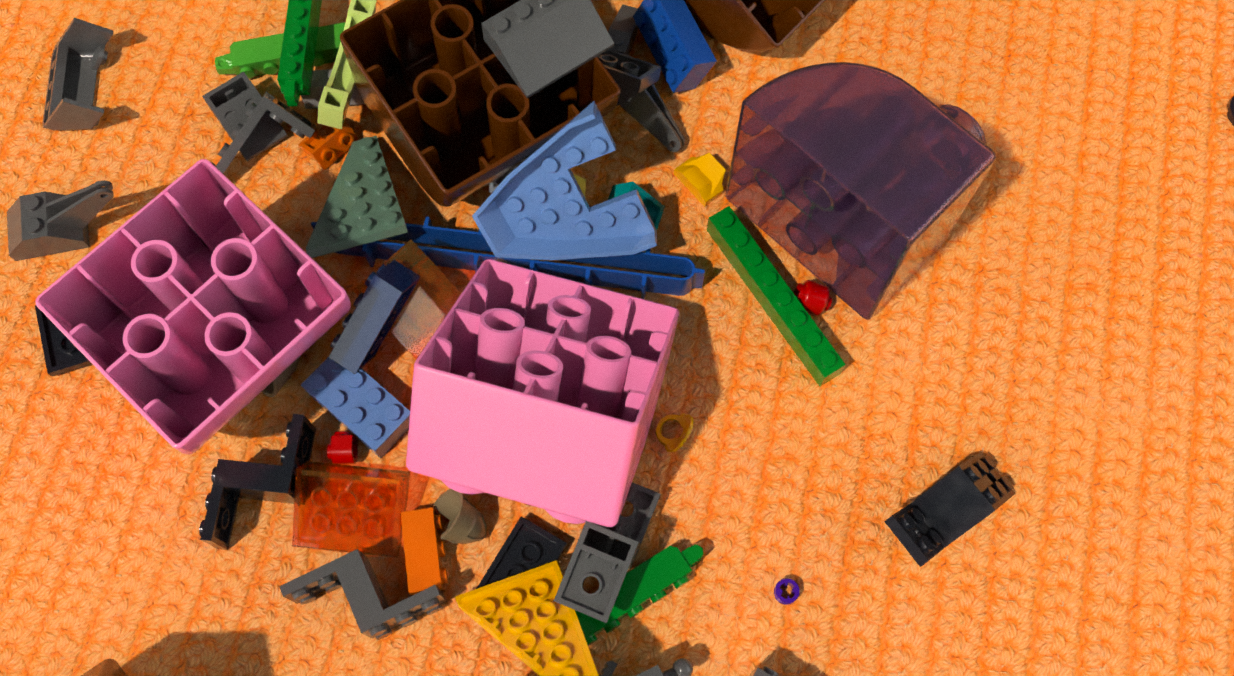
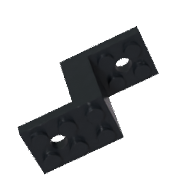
[199,414,316,550]
[884,452,1016,567]

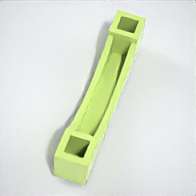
[317,0,377,129]

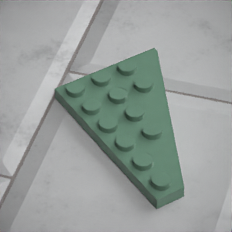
[306,136,408,258]

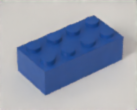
[633,0,717,93]

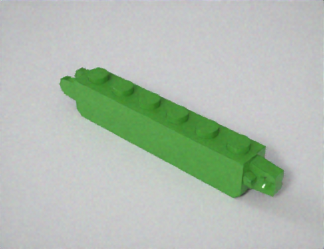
[215,22,345,79]

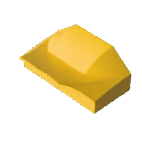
[674,153,726,207]

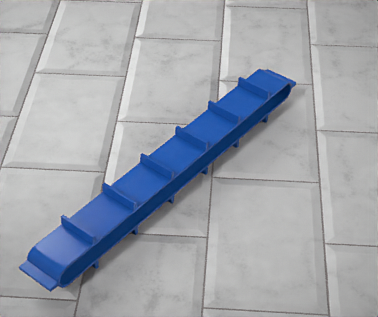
[311,216,705,299]

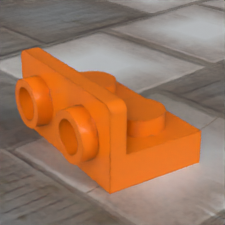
[298,121,359,170]

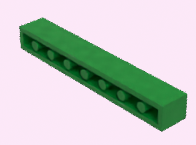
[707,206,846,387]

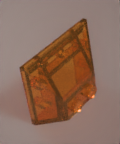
[353,239,461,359]

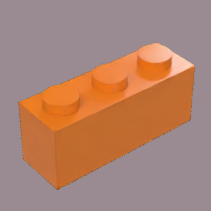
[401,507,449,596]

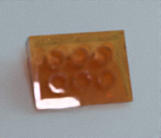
[292,461,410,558]

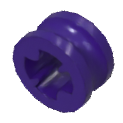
[774,578,800,605]

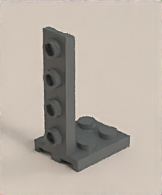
[212,91,316,174]

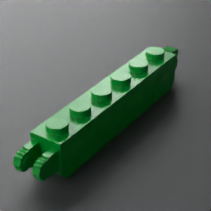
[277,0,322,106]
[575,544,704,646]

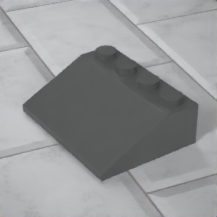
[482,0,614,99]

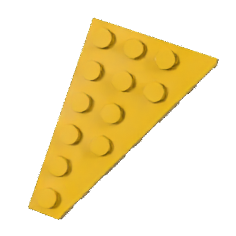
[455,560,599,676]

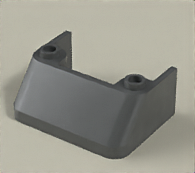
[42,18,113,131]

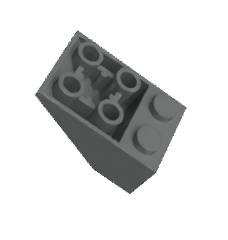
[202,71,288,161]

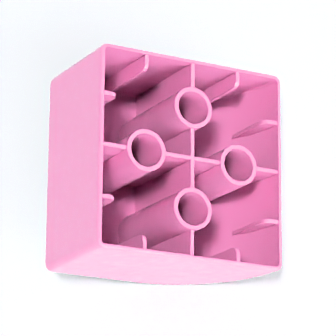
[35,159,351,455]
[406,259,679,527]

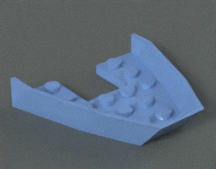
[472,101,657,260]

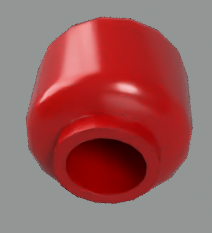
[794,280,832,316]

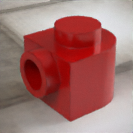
[327,431,358,464]

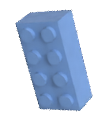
[301,357,410,459]

